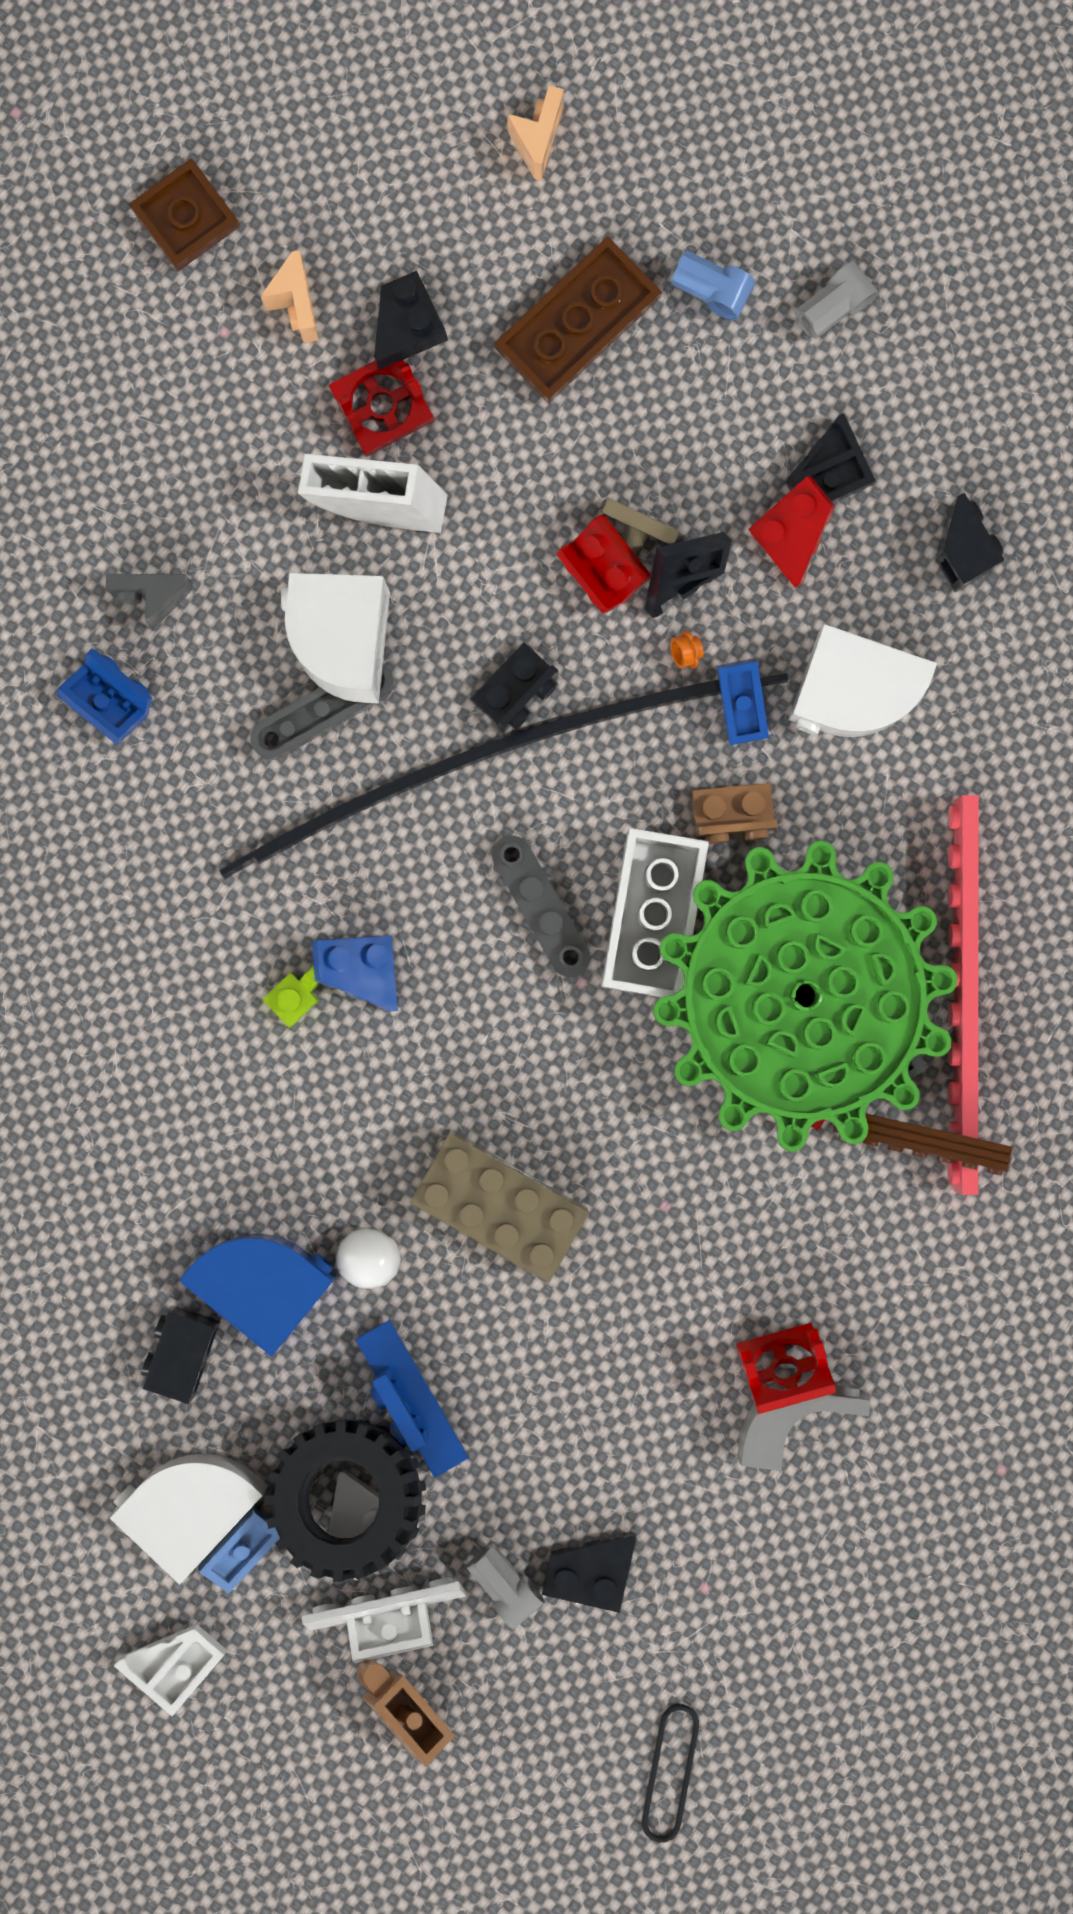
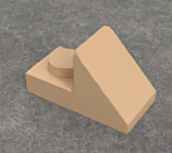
[507,85,564,181]
[261,250,319,343]

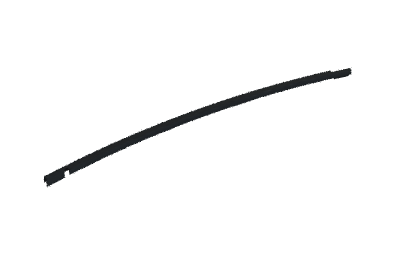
[219,674,788,879]

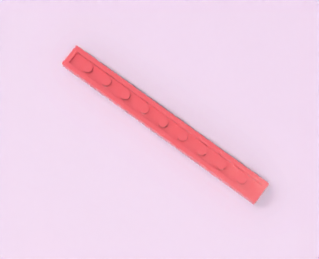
[947,795,979,1195]

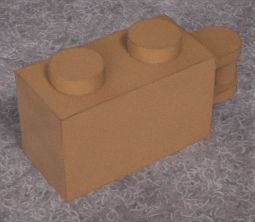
[357,1660,455,1767]

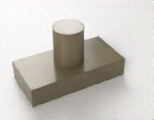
[602,498,681,557]

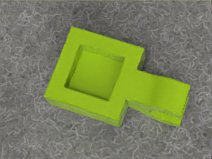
[262,966,320,1028]

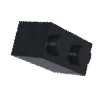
[141,1306,221,1404]

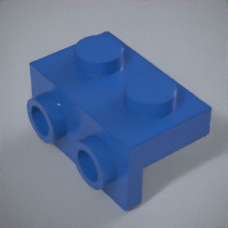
[57,648,152,746]

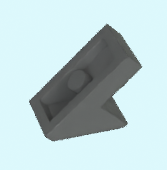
[106,574,192,628]

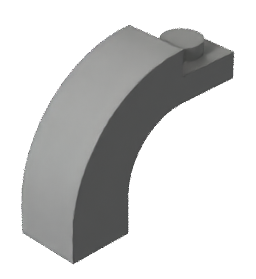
[737,1372,871,1471]

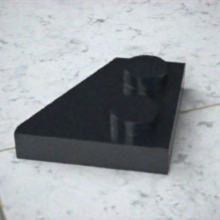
[374,270,448,370]
[786,413,876,503]
[645,532,732,618]

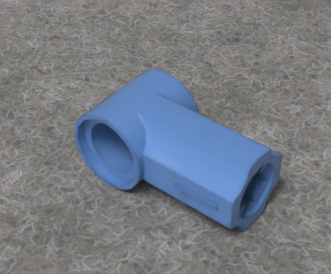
[671,250,755,321]

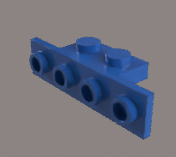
[355,1319,469,1478]

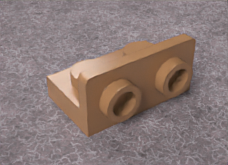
[691,783,778,844]

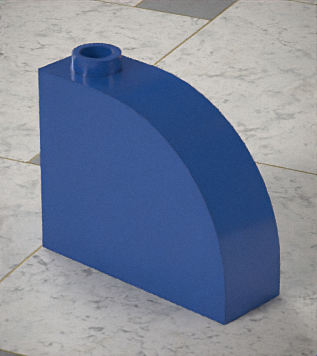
[179,1234,337,1357]

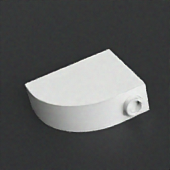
[298,454,448,533]
[281,573,390,703]
[788,624,937,737]
[110,1454,268,1585]

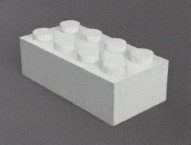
[601,828,709,997]

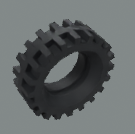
[264,1419,426,1582]

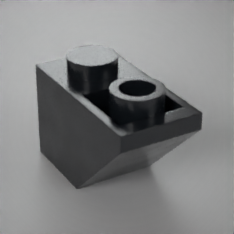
[935,493,1005,593]

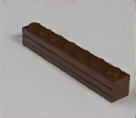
[833,1113,1015,1176]

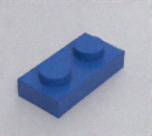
[716,658,769,745]

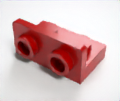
[556,514,652,614]

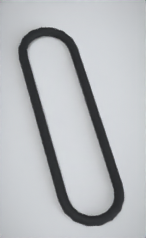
[642,1704,699,1843]

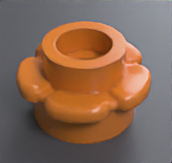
[670,630,704,669]

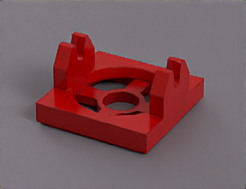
[328,360,435,457]
[736,1322,836,1415]

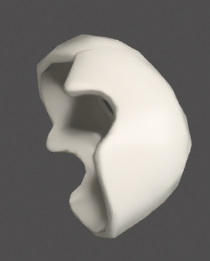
[335,1228,401,1289]

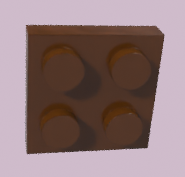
[129,158,240,272]

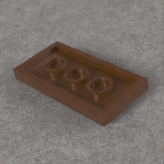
[494,236,662,404]

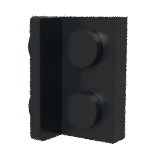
[470,642,559,733]

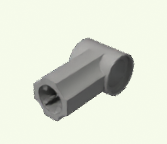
[795,261,878,339]
[467,1543,545,1629]

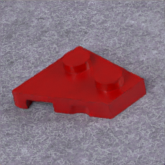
[748,476,835,588]

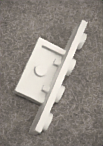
[302,1578,465,1663]

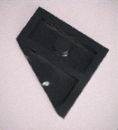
[542,1532,637,1613]

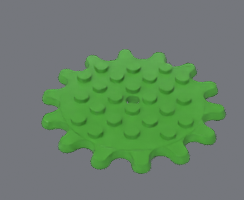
[653,841,958,1152]

